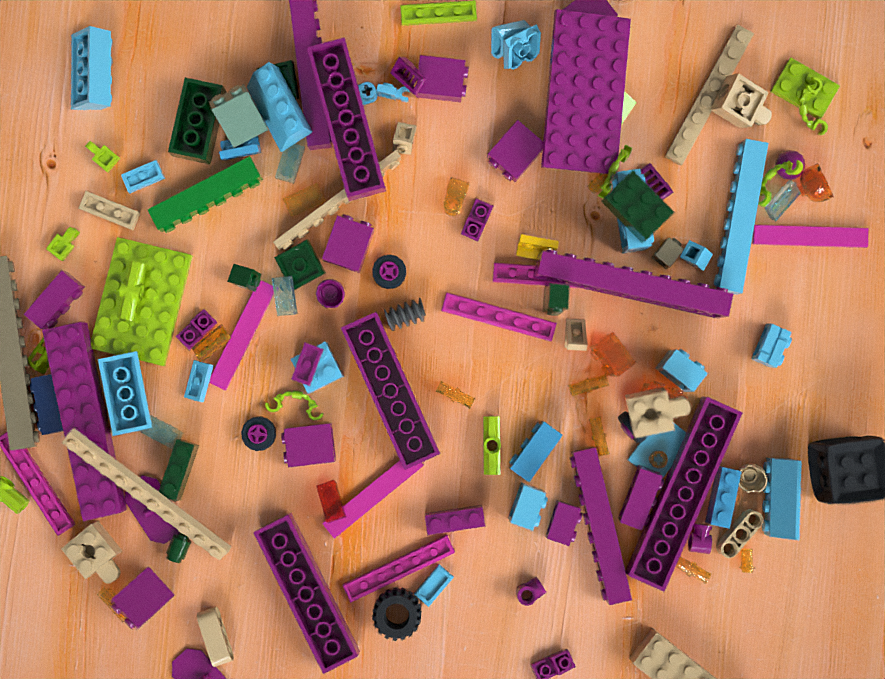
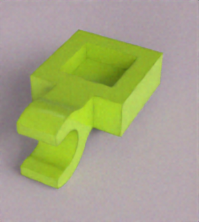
[85,141,121,173]
[46,227,80,261]

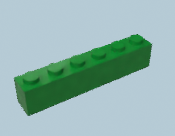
[147,156,263,233]

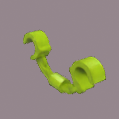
[798,77,828,135]
[598,145,632,198]
[758,160,803,207]
[265,390,324,420]

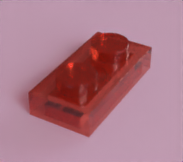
[316,480,346,523]

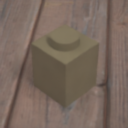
[651,238,684,269]

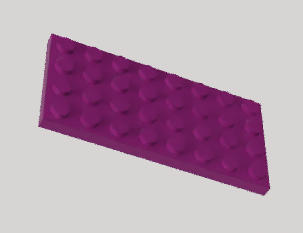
[541,9,631,174]

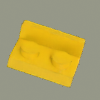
[516,234,559,260]

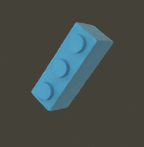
[509,421,563,482]
[705,466,742,529]

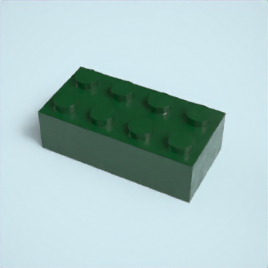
[168,77,227,164]

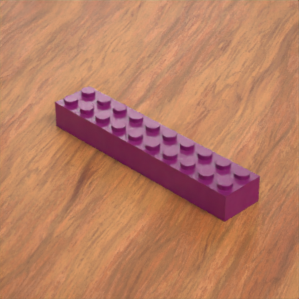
[533,249,733,319]
[42,322,127,521]
[625,397,742,592]

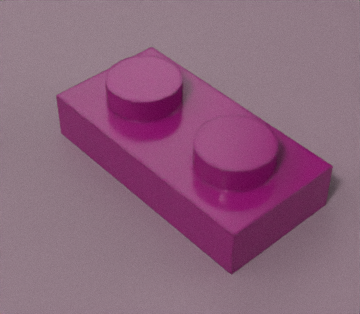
[291,343,324,386]

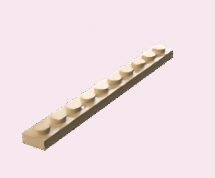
[62,428,231,560]

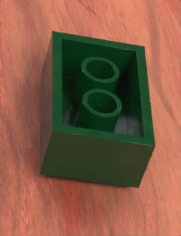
[601,170,675,243]

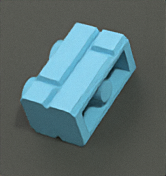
[751,323,792,368]

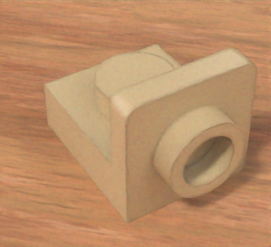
[393,122,417,155]

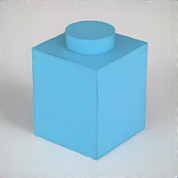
[680,240,713,271]

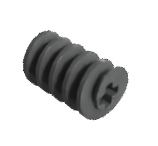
[384,298,426,331]

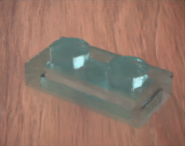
[275,144,305,184]
[765,180,801,221]
[272,276,297,316]
[140,415,185,449]

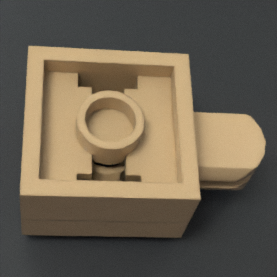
[710,73,772,128]
[625,387,690,438]
[61,521,122,583]

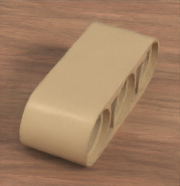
[716,509,763,558]
[197,607,234,667]

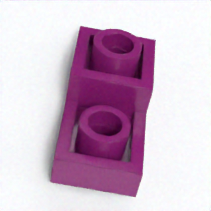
[461,198,494,241]
[176,309,217,351]
[530,649,576,679]

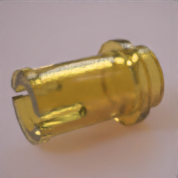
[587,174,612,194]
[739,549,755,573]

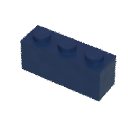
[30,374,63,435]

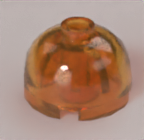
[798,163,834,202]

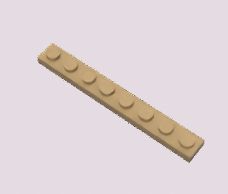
[665,25,754,166]
[273,150,401,250]

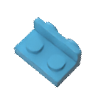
[219,136,261,161]

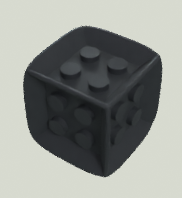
[808,436,885,505]

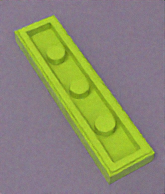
[400,0,477,26]

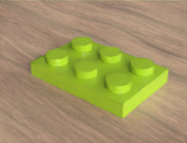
[770,58,840,119]

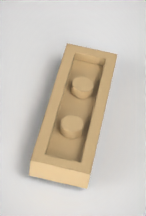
[79,191,141,231]

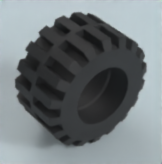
[372,587,422,641]

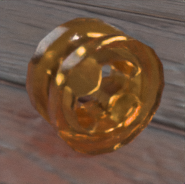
[649,451,668,468]

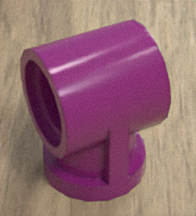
[688,523,712,554]
[516,576,547,606]

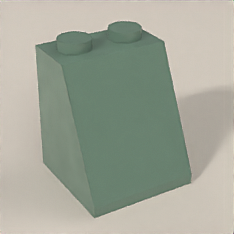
[209,84,268,147]

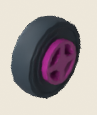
[372,255,406,289]
[618,411,647,444]
[241,417,276,451]

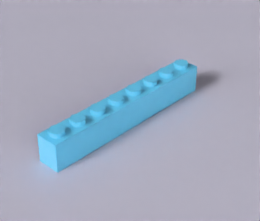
[714,139,769,295]

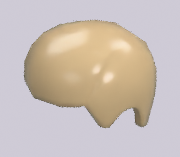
[738,463,768,493]

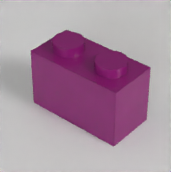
[545,500,583,546]

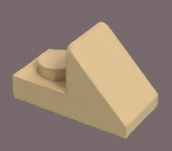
[565,319,587,351]

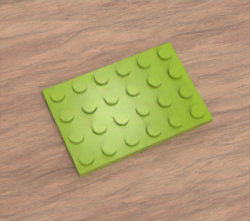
[91,237,193,366]

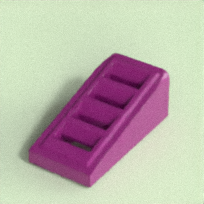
[390,57,426,95]
[640,163,673,200]

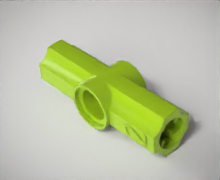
[117,261,147,321]
[483,416,501,475]
[0,476,30,514]

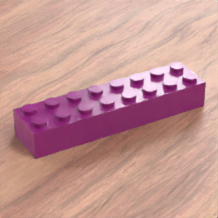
[307,37,386,201]
[341,312,440,470]
[253,513,360,674]

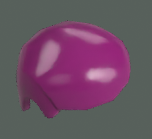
[775,150,805,180]
[316,279,345,308]

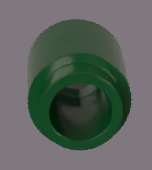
[166,533,192,563]

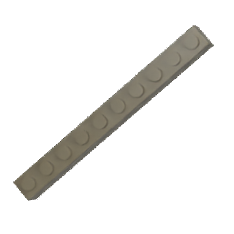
[0,256,40,451]

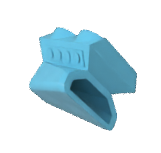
[491,20,541,70]

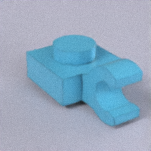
[376,83,410,102]

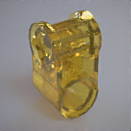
[444,177,470,216]

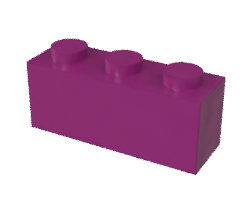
[24,270,85,330]
[618,465,664,530]
[425,505,486,535]

